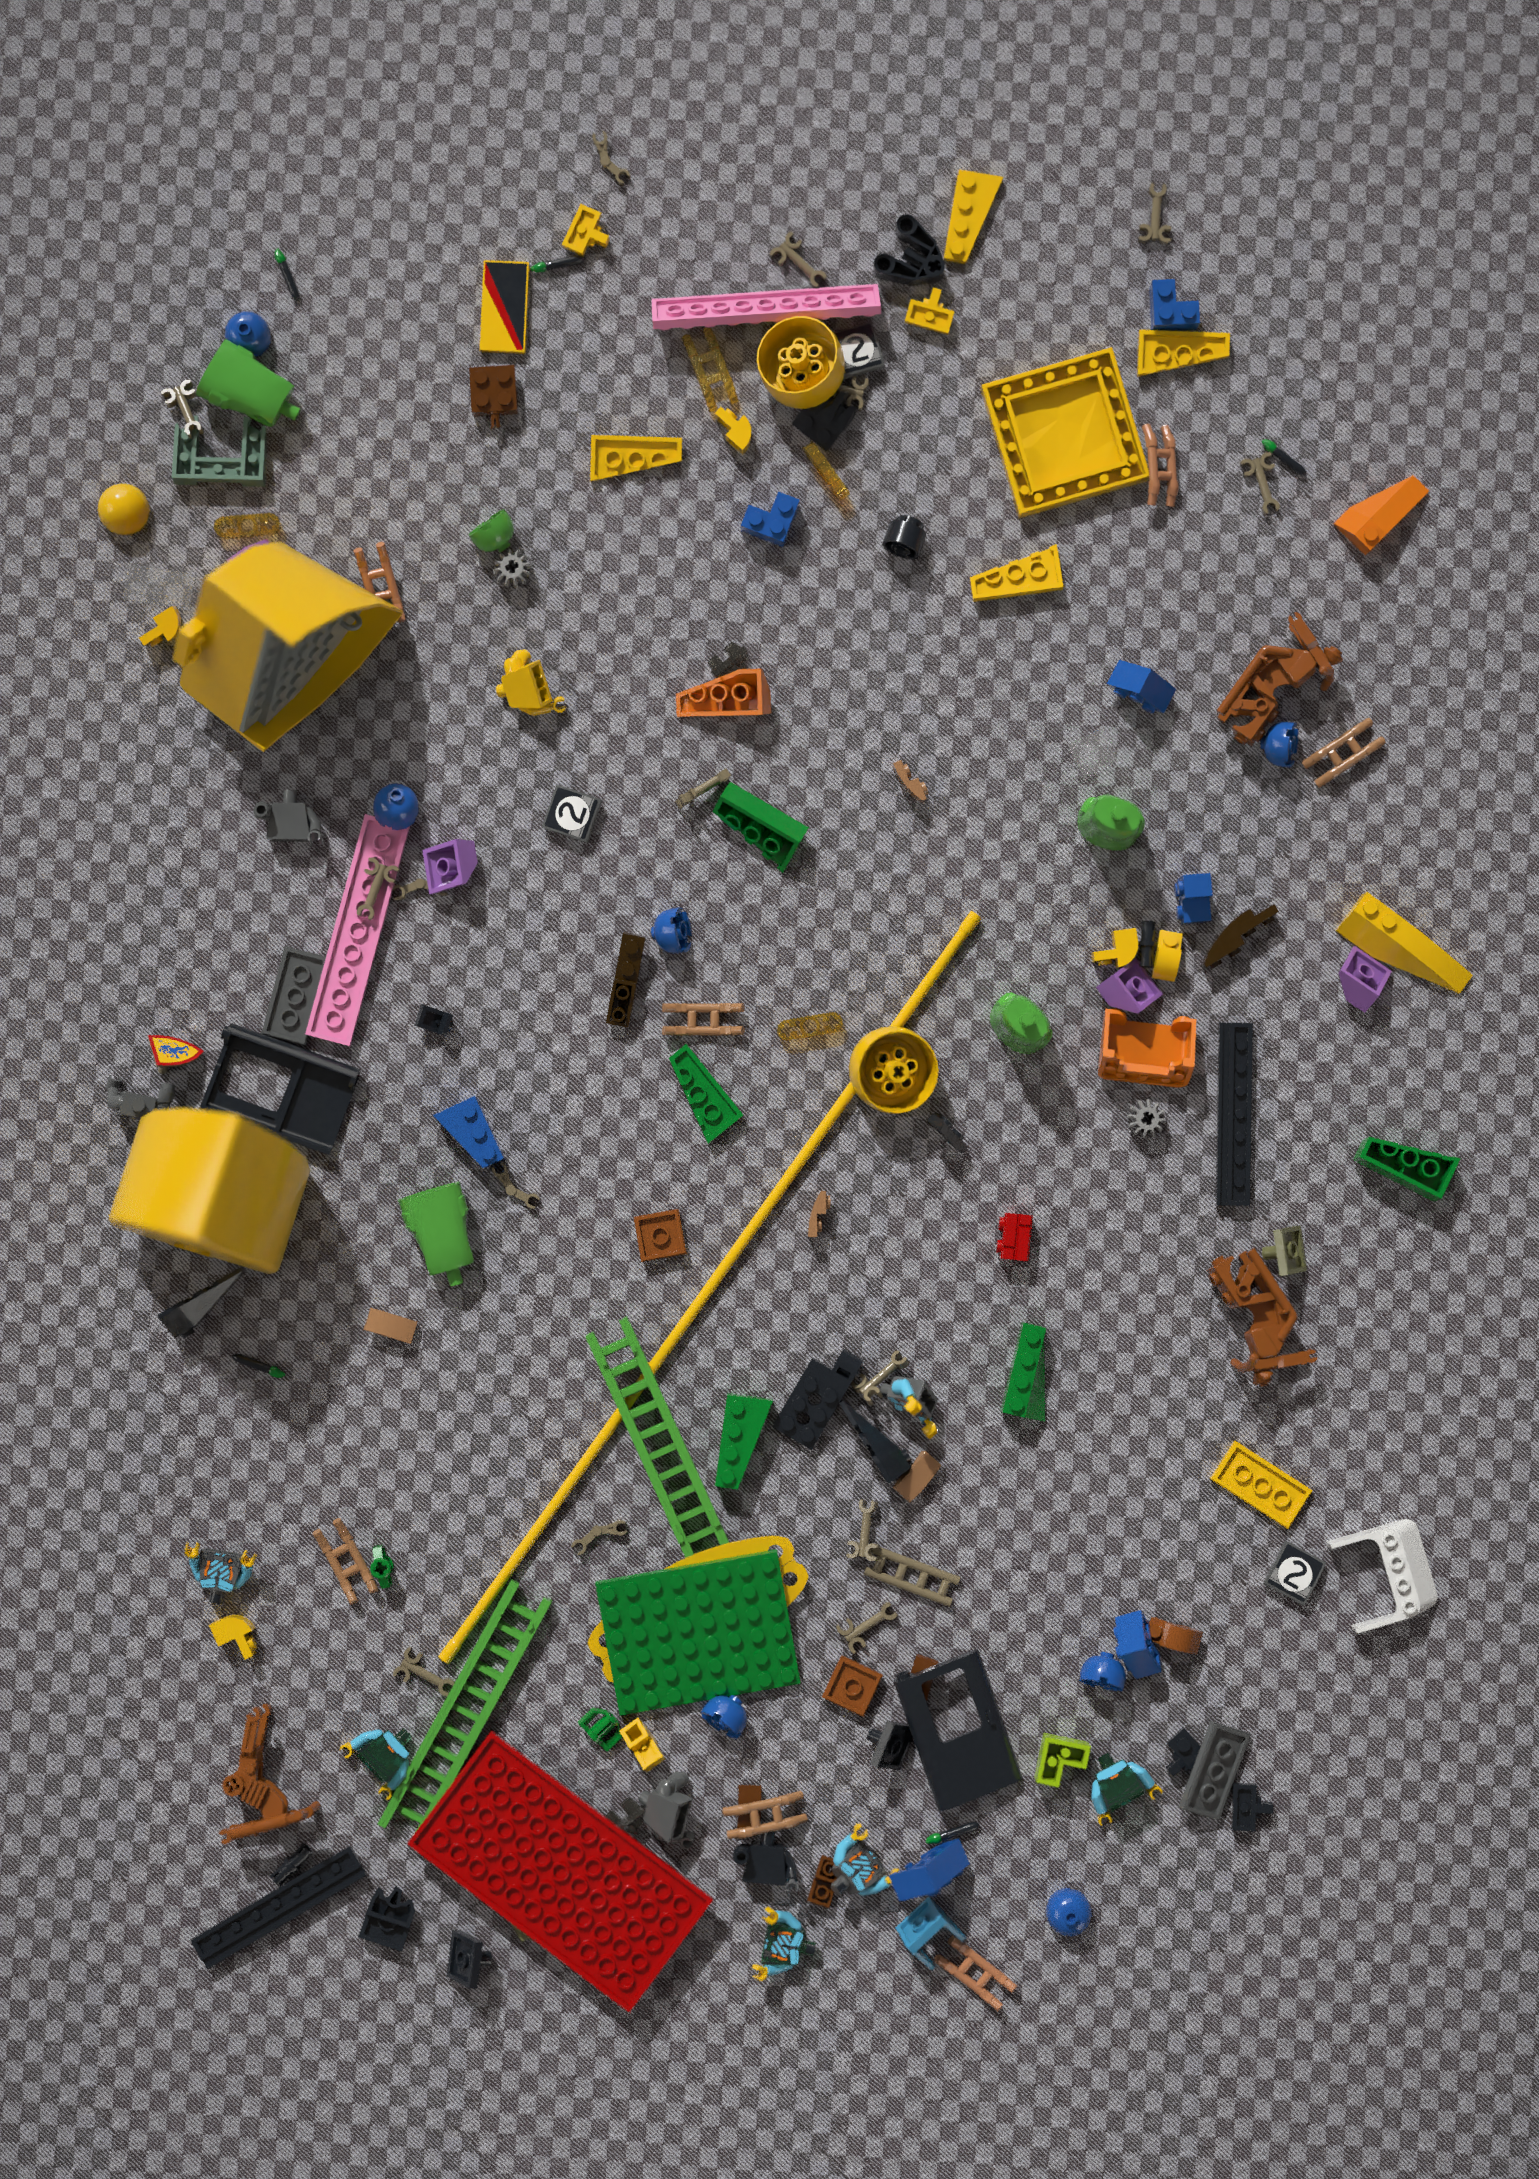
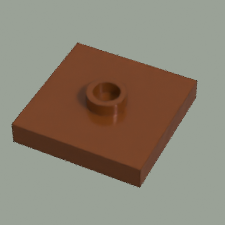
[633,1209,687,1262]
[822,1655,883,1717]

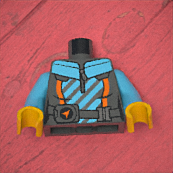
[880,1376,938,1439]
[185,1542,257,1604]
[830,1823,899,1896]

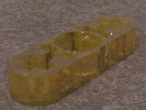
[803,441,850,501]
[214,513,281,539]
[777,1012,843,1041]

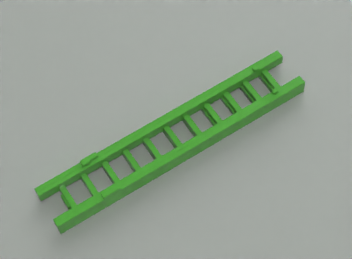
[585,1316,730,1558]
[378,1578,552,1832]

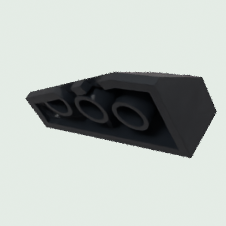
[157,1267,246,1339]
[839,1400,912,1484]

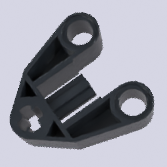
[873,214,945,286]

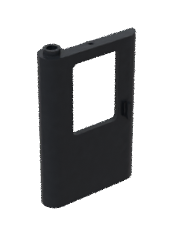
[199,1023,361,1155]
[893,1648,1023,1811]

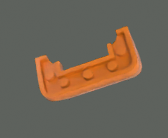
[1098,1008,1197,1088]

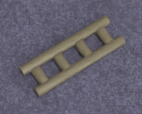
[863,1547,960,1607]

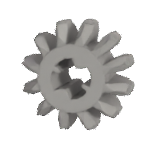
[493,549,532,588]
[1127,1099,1166,1138]

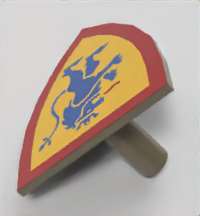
[147,1035,204,1074]

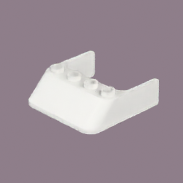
[1327,1519,1438,1633]

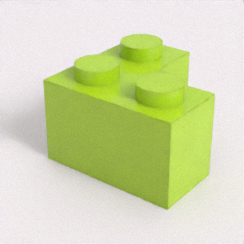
[1034,1732,1091,1787]

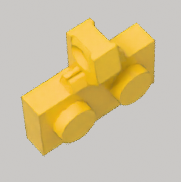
[562,204,610,256]
[904,288,954,335]

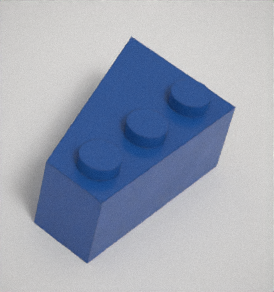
[433,1096,506,1168]
[889,1839,970,1901]

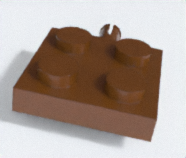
[469,365,518,429]

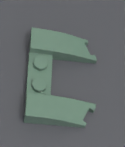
[172,416,267,487]

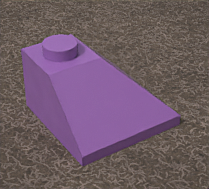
[422,839,478,895]
[1339,946,1392,1013]
[1096,958,1163,1014]

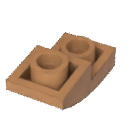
[892,760,929,803]
[808,1191,831,1237]
[363,1308,417,1344]
[893,1451,941,1502]

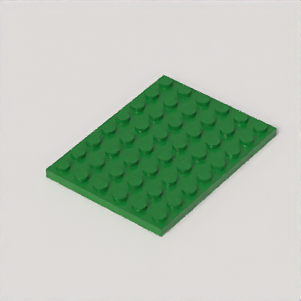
[595,1549,801,1716]

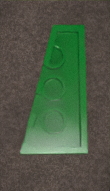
[669,1044,743,1144]

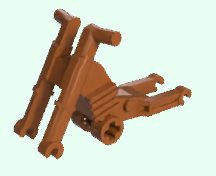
[219,1703,321,1844]

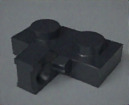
[927,1112,968,1154]
[1166,1727,1201,1776]
[1231,1783,1274,1832]

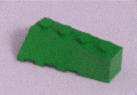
[712,782,809,873]
[1000,1322,1046,1421]

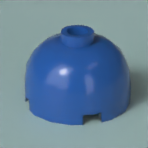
[225,311,271,357]
[1260,722,1299,768]
[373,783,419,830]
[651,907,692,953]
[1079,1652,1126,1691]
[700,1695,747,1739]
[1045,1888,1092,1936]

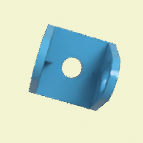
[895,1897,966,1970]

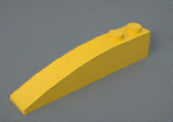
[1335,892,1473,994]

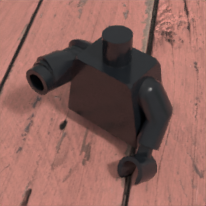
[732,1831,800,1896]

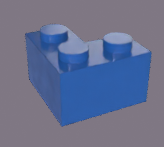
[1149,279,1200,331]
[741,491,800,547]
[1107,660,1176,713]
[1174,873,1213,925]
[1113,1610,1162,1679]

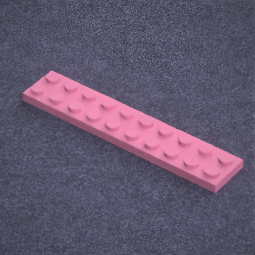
[652,284,881,330]
[305,814,410,1046]

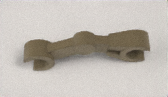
[592,131,631,186]
[392,878,448,901]
[492,1162,540,1208]
[571,1520,627,1555]

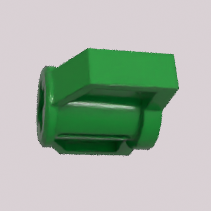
[370,1544,394,1589]
[578,1707,622,1752]

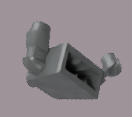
[253,790,323,846]
[106,1075,176,1120]
[639,1771,695,1849]

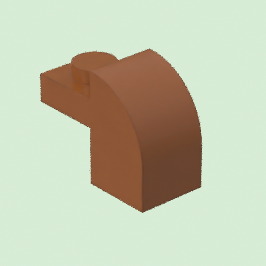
[1149,1617,1203,1654]

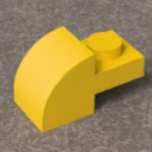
[715,407,751,455]
[139,606,182,647]
[1152,930,1182,982]
[620,1718,665,1772]

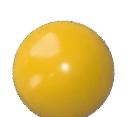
[98,483,150,535]

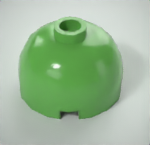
[469,509,514,552]

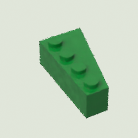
[1353,1137,1461,1202]
[715,1393,773,1489]

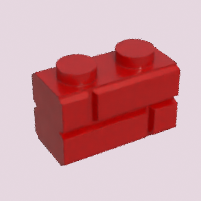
[996,1213,1033,1261]

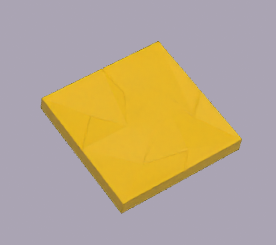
[980,347,1150,518]

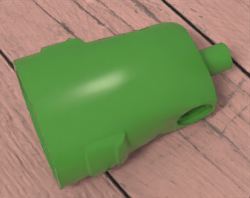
[196,339,301,427]
[1077,795,1145,851]
[990,992,1053,1054]
[397,1182,474,1286]

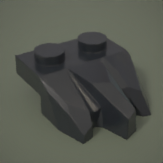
[792,390,858,452]
[358,1885,415,1952]

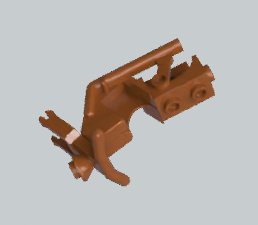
[1216,612,1343,746]
[1206,1248,1318,1387]

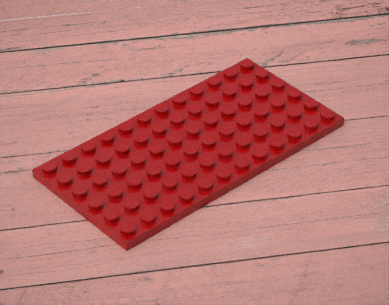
[407,1731,713,2012]

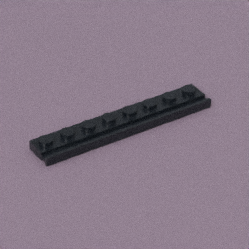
[1215,1022,1253,1206]
[190,1845,367,1969]

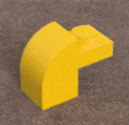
[1091,928,1138,969]
[209,1615,257,1660]

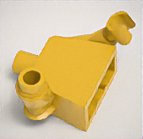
[496,650,566,716]

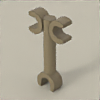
[1138,183,1172,245]
[770,231,827,288]
[835,376,869,411]
[161,379,204,439]
[1239,452,1280,515]
[675,768,731,810]
[357,858,400,920]
[851,1350,909,1406]
[846,1499,881,1561]
[836,1602,897,1654]
[393,1646,455,1696]

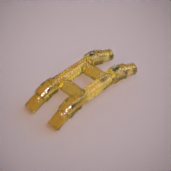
[682,327,739,412]

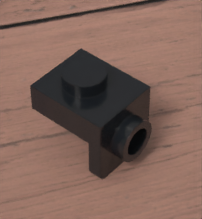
[414,1004,453,1036]

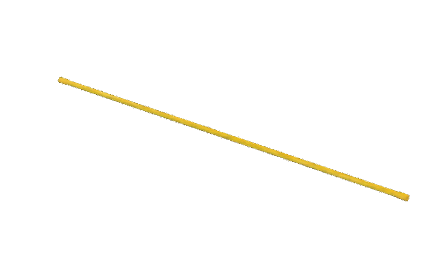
[438,911,982,1664]

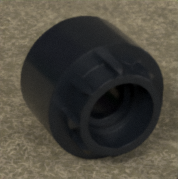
[882,515,926,560]

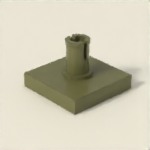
[1262,1225,1307,1276]

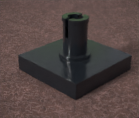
[867,1721,913,1770]
[446,1930,492,1989]

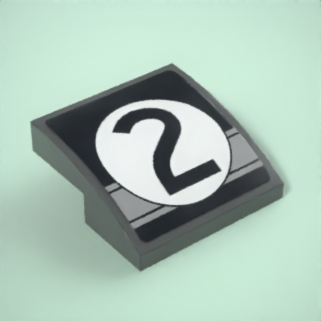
[833,321,885,379]
[542,785,603,843]
[1263,1541,1326,1606]

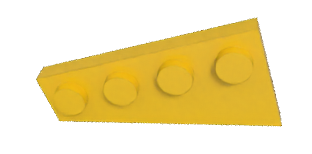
[943,169,1003,264]
[1137,330,1230,377]
[590,435,682,481]
[970,544,1064,602]

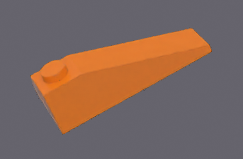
[1333,475,1429,556]
[676,668,771,717]

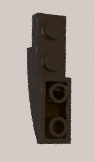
[1201,904,1279,970]
[606,932,646,1028]

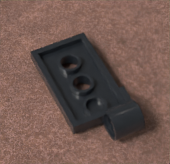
[772,1349,864,1450]

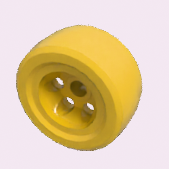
[757,316,845,409]
[849,1026,938,1114]

